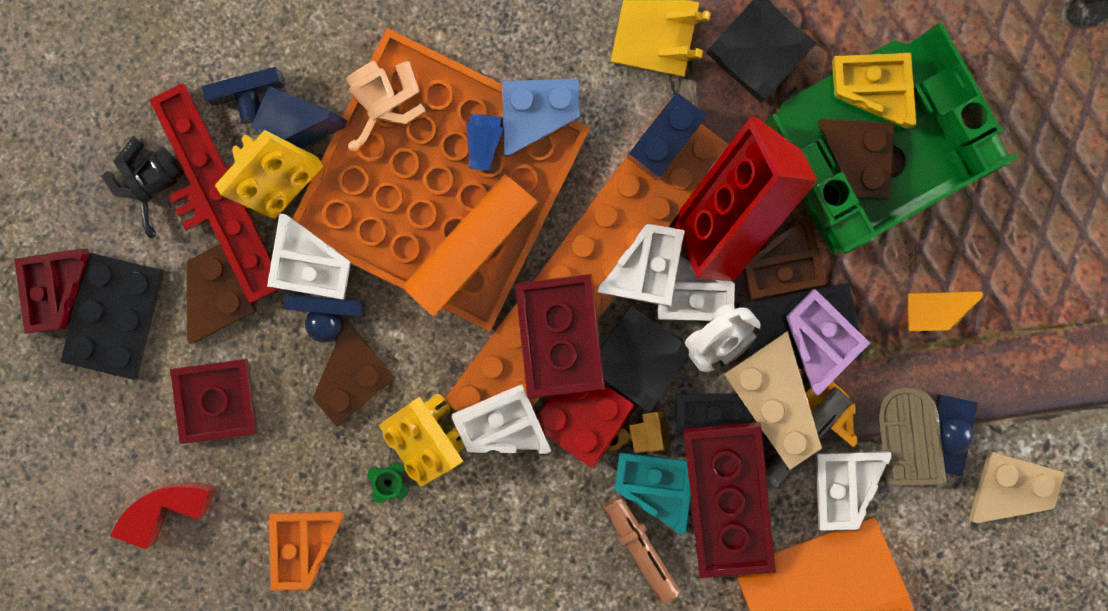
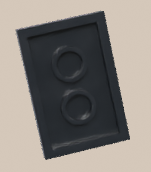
[60,252,164,380]
[737,283,864,369]

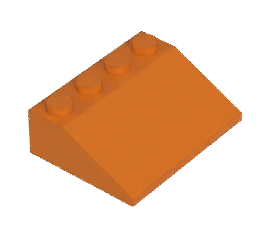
[736,516,914,611]

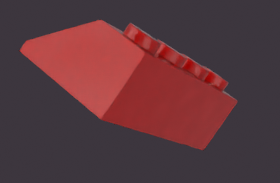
[672,117,818,281]

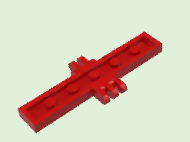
[149,83,281,304]

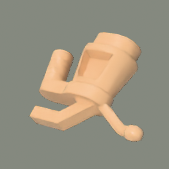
[345,61,425,151]

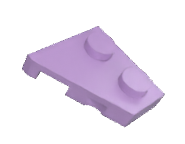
[786,289,870,396]

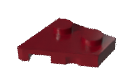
[14,248,89,334]

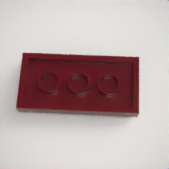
[684,422,776,578]

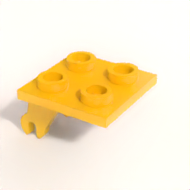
[610,0,711,77]

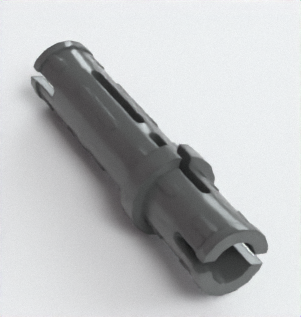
[765,386,853,487]

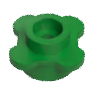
[367,462,409,503]

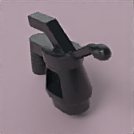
[101,136,183,239]

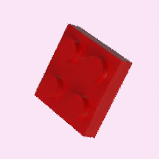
[537,385,637,469]

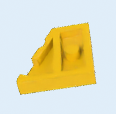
[832,53,916,129]

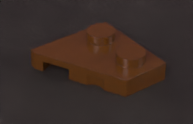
[818,119,894,200]
[313,323,396,427]

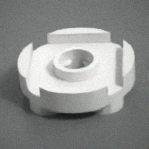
[685,304,761,372]

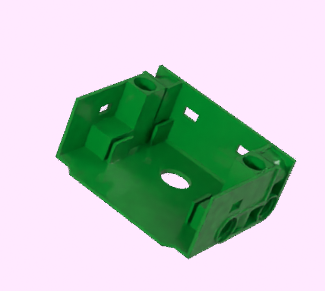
[764,22,1019,255]

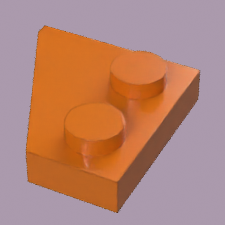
[269,511,344,590]

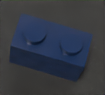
[627,92,707,181]

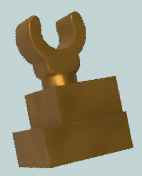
[608,408,671,453]

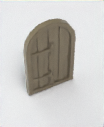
[879,386,946,486]

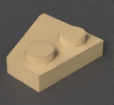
[969,451,1065,523]

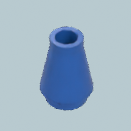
[466,113,504,170]

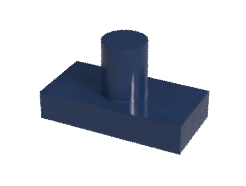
[201,67,285,124]

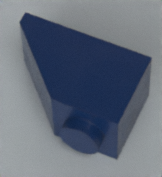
[250,86,347,148]

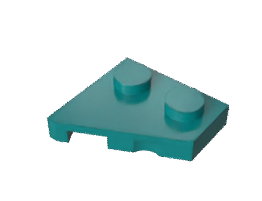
[614,451,691,535]

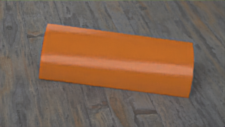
[402,174,538,317]

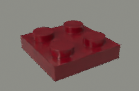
[170,359,258,444]

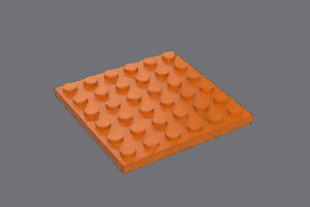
[292,28,590,332]

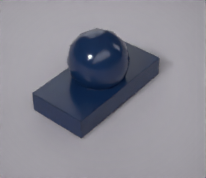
[284,294,366,343]
[936,394,978,476]

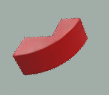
[110,482,216,549]

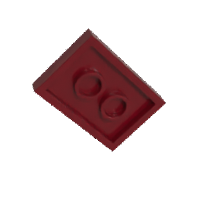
[515,274,605,399]

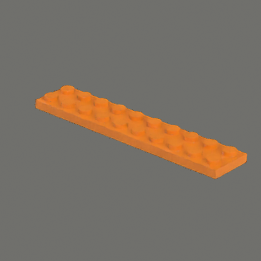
[444,100,729,412]

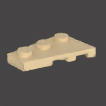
[724,331,822,470]

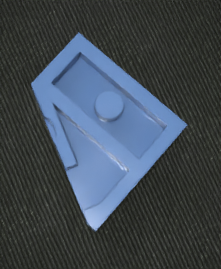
[502,79,580,156]

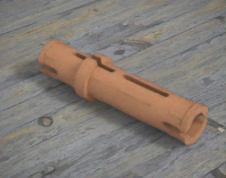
[602,495,681,604]

